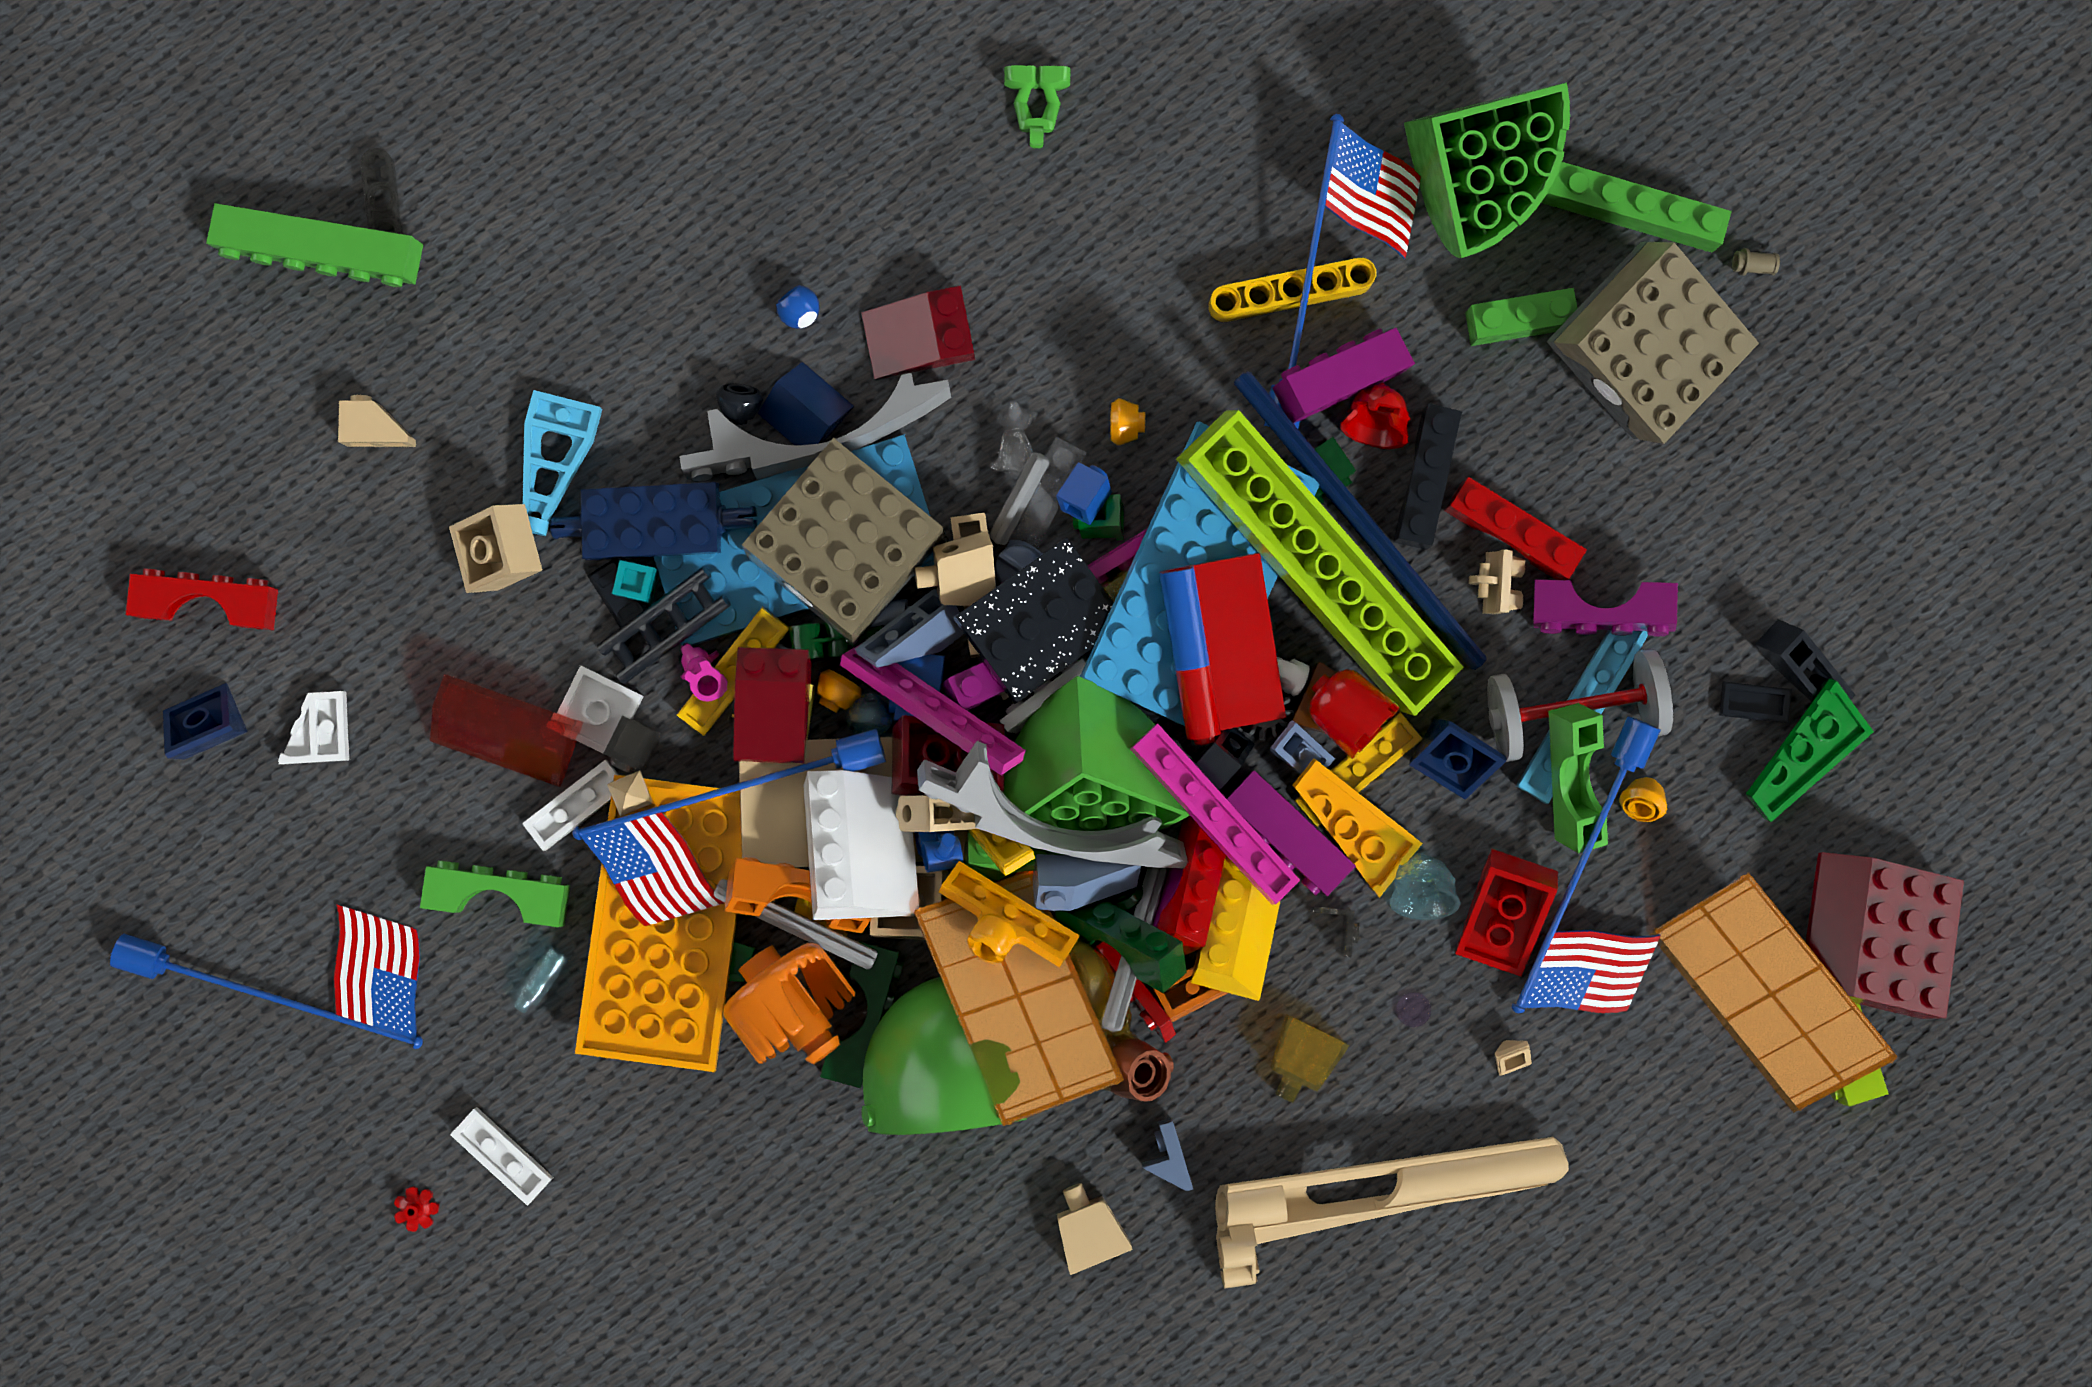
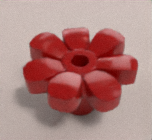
[394,1186,439,1232]

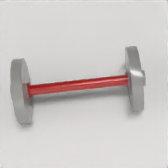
[1487,649,1673,762]

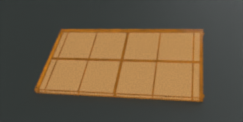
[914,871,1124,1126]
[1650,873,1898,1113]

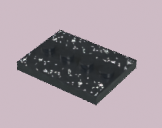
[953,537,1113,704]

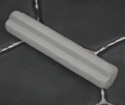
[989,453,1049,545]

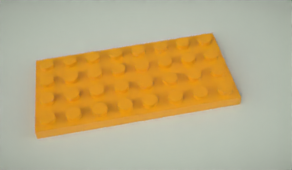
[575,774,742,1072]

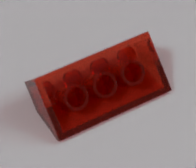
[430,674,584,787]

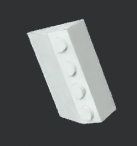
[803,770,920,920]

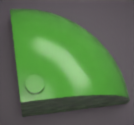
[1404,83,1570,258]
[1003,676,1190,831]
[861,977,1027,1135]

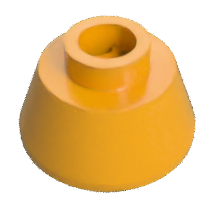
[1110,398,1145,445]
[816,669,862,713]
[1619,777,1667,822]

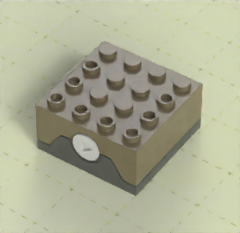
[1547,242,1759,444]
[742,438,943,645]

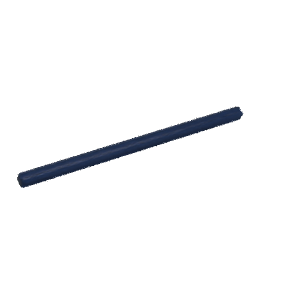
[1234,371,1487,670]

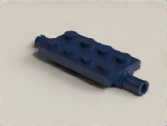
[551,482,758,560]

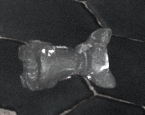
[991,402,1038,476]

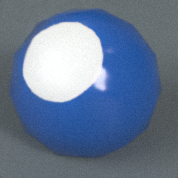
[776,285,820,329]

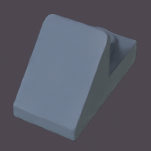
[1270,721,1335,775]
[1142,1118,1193,1191]

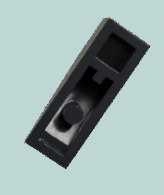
[1755,619,1855,702]

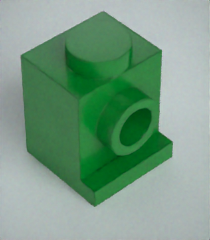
[1073,494,1124,540]

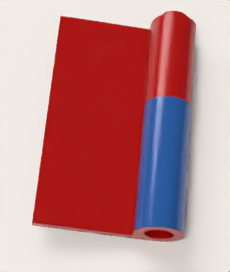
[1159,553,1286,745]

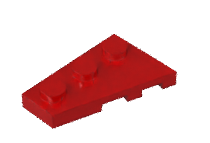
[1097,942,1176,1043]

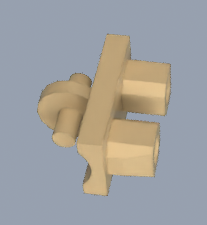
[1469,550,1525,614]

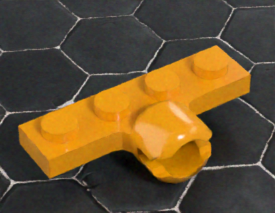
[939,861,1080,968]

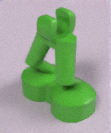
[1004,65,1071,148]

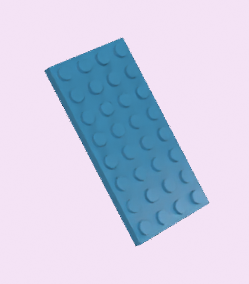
[1080,422,1319,726]
[654,434,934,646]

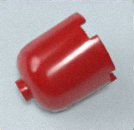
[1309,669,1400,759]

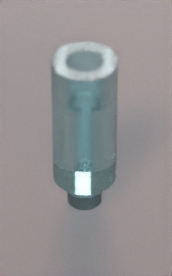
[514,946,570,1013]

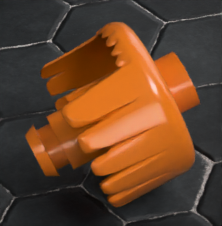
[723,942,855,1065]

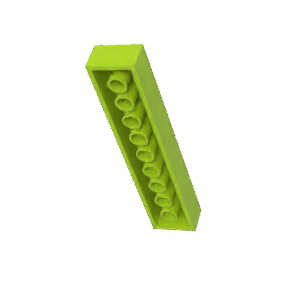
[1176,410,1464,716]

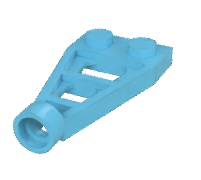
[523,390,602,536]

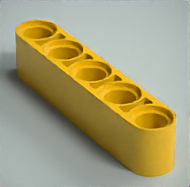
[1209,258,1376,322]

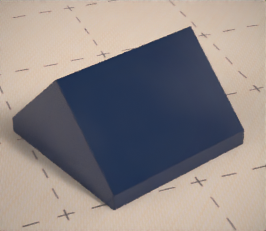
[758,362,854,445]
[163,683,248,760]
[1409,718,1507,800]

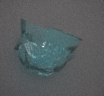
[1389,853,1461,920]

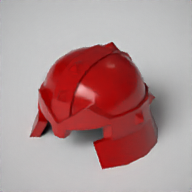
[1341,382,1411,449]

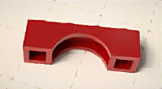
[1444,477,1587,580]
[126,569,278,630]
[1157,816,1226,956]

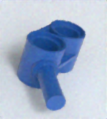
[914,830,963,873]

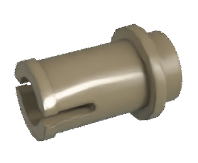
[1732,248,1780,276]

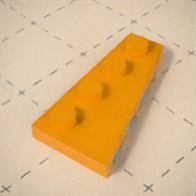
[1292,758,1423,898]

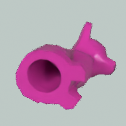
[680,643,728,702]

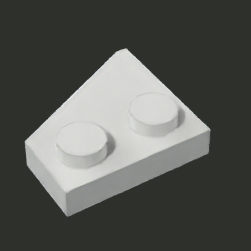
[278,691,349,764]

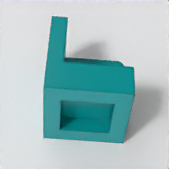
[612,560,659,604]

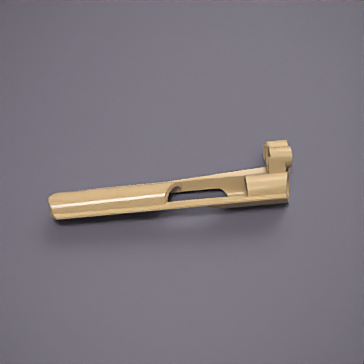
[1215,1137,1569,1289]

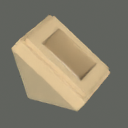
[607,770,654,817]
[1495,1040,1532,1076]

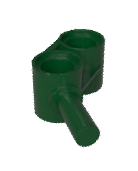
[789,623,885,661]

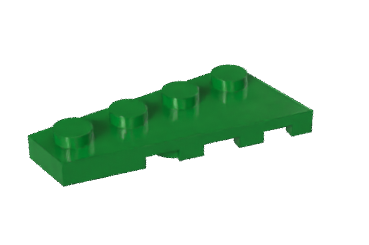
[1746,679,1874,822]

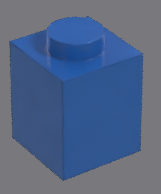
[1056,462,1112,525]

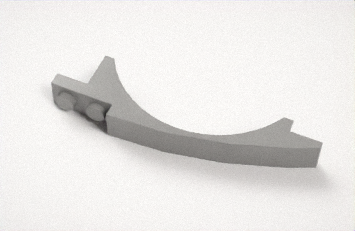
[679,373,951,481]
[917,741,1188,868]

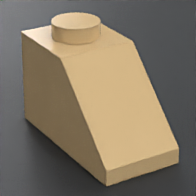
[338,395,416,447]

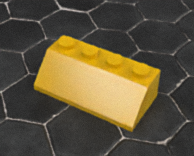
[1190,855,1280,1001]

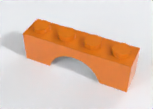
[724,857,871,933]

